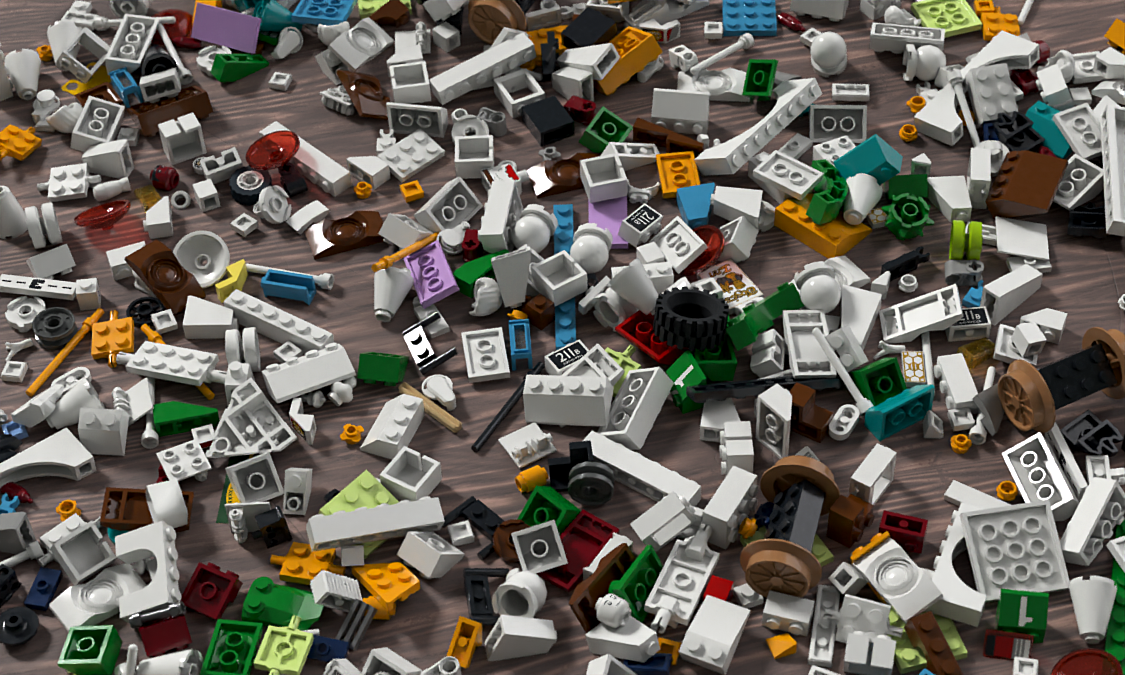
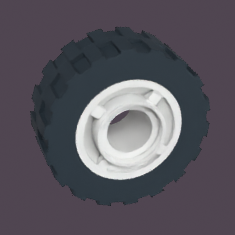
[229,165,272,206]

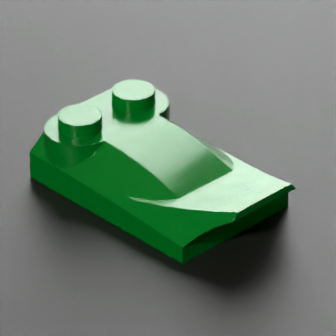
[608,545,664,623]
[241,577,325,631]
[200,619,263,675]

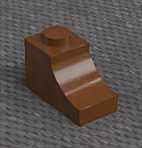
[369,0,410,28]
[512,293,555,331]

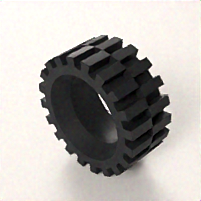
[653,287,729,351]

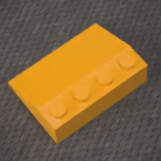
[593,26,663,95]
[774,193,872,259]

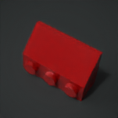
[615,310,688,365]

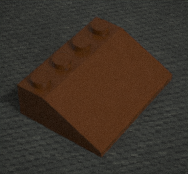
[126,85,213,138]
[985,150,1069,219]

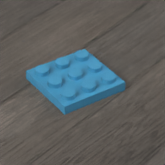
[291,0,357,26]
[722,0,777,36]

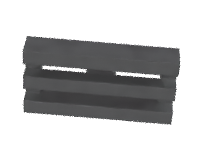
[335,598,378,651]

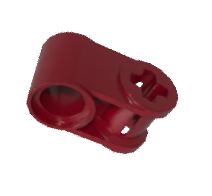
[1010,69,1039,97]
[563,96,596,125]
[461,229,484,263]

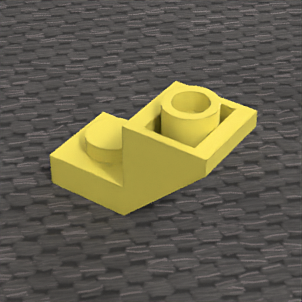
[215,259,248,303]

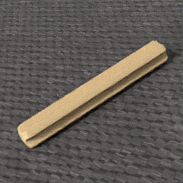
[398,382,462,433]

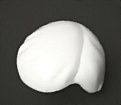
[884,6,921,27]
[317,21,350,46]
[1037,50,1075,84]
[46,103,83,133]
[469,277,503,316]

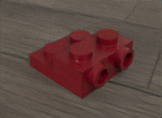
[180,562,243,620]

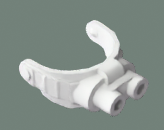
[627,179,660,204]

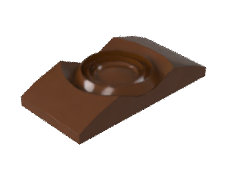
[336,70,391,120]
[527,153,599,199]
[304,211,384,260]
[124,239,206,317]
[100,487,194,533]
[569,543,636,634]

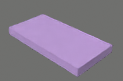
[191,3,261,54]
[589,196,628,249]
[404,240,459,309]

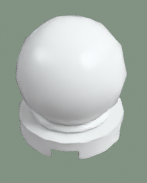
[811,31,847,77]
[903,44,946,81]
[511,204,558,253]
[570,223,613,274]
[794,261,841,314]
[591,287,639,331]
[492,571,547,618]

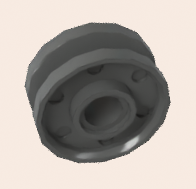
[32,307,78,350]
[568,462,615,506]

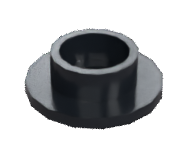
[0,607,39,646]

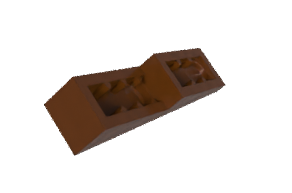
[633,117,704,158]

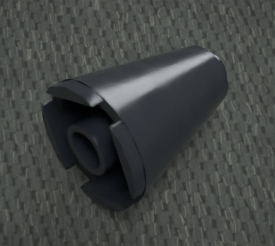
[141,45,178,77]

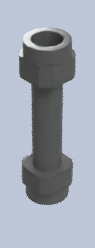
[128,601,186,629]

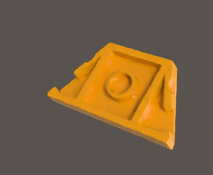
[351,562,420,611]

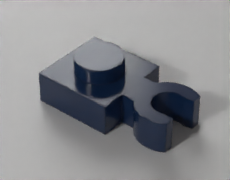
[754,502,775,531]

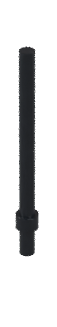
[471,362,545,452]

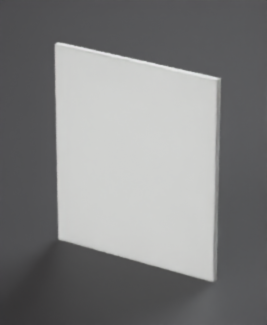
[995,216,1049,261]

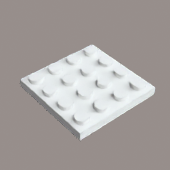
[960,500,1070,603]

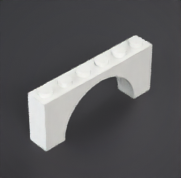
[925,502,987,627]

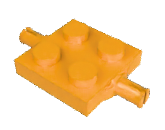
[980,6,1021,41]
[0,124,42,161]
[91,310,134,368]
[270,542,346,585]

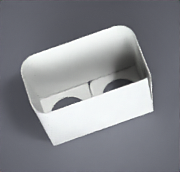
[146,479,188,528]

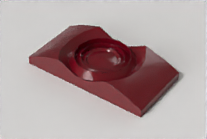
[536,510,620,593]

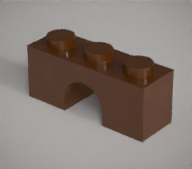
[904,611,963,675]

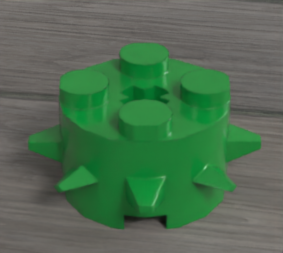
[881,193,934,240]

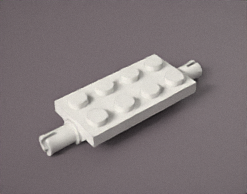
[116,341,227,386]
[644,524,720,633]

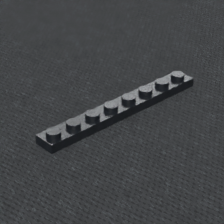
[686,372,852,403]

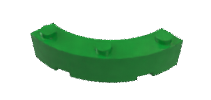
[806,159,848,225]
[726,282,804,351]

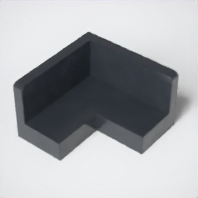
[548,440,594,492]

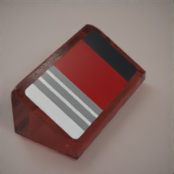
[983,629,1034,661]

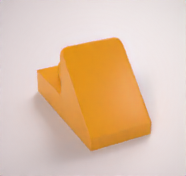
[446,616,482,668]

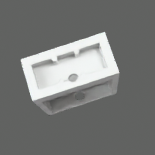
[57,26,110,84]
[493,68,545,118]
[967,148,991,209]
[849,443,897,505]
[630,491,698,552]

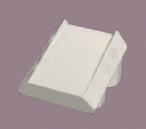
[11,384,65,428]

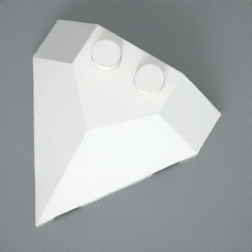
[205,378,298,459]

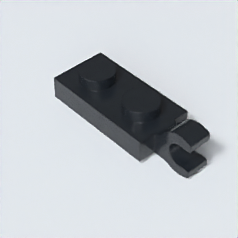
[881,246,930,281]

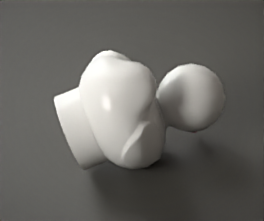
[327,376,357,406]

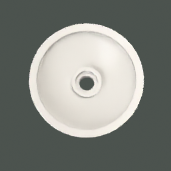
[173,231,230,289]

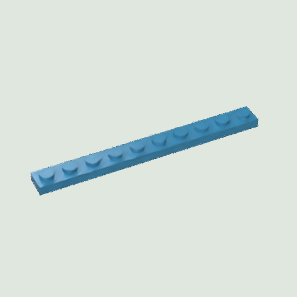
[553,204,576,351]

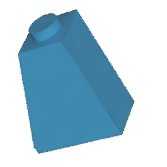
[677,182,715,233]

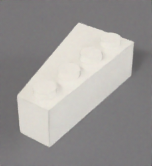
[1059,477,1125,566]

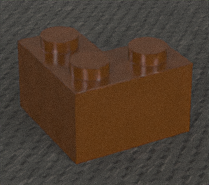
[790,382,833,443]
[827,494,875,548]

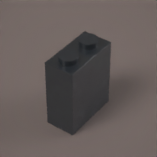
[561,6,617,49]
[521,95,575,147]

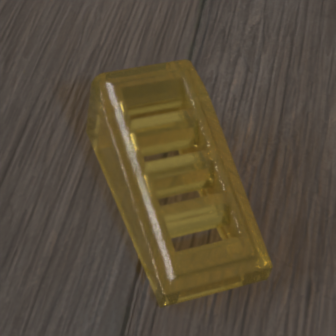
[133,184,161,214]
[956,337,995,370]

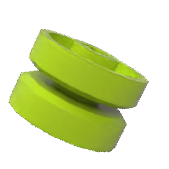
[949,220,983,260]

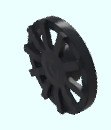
[126,297,165,328]

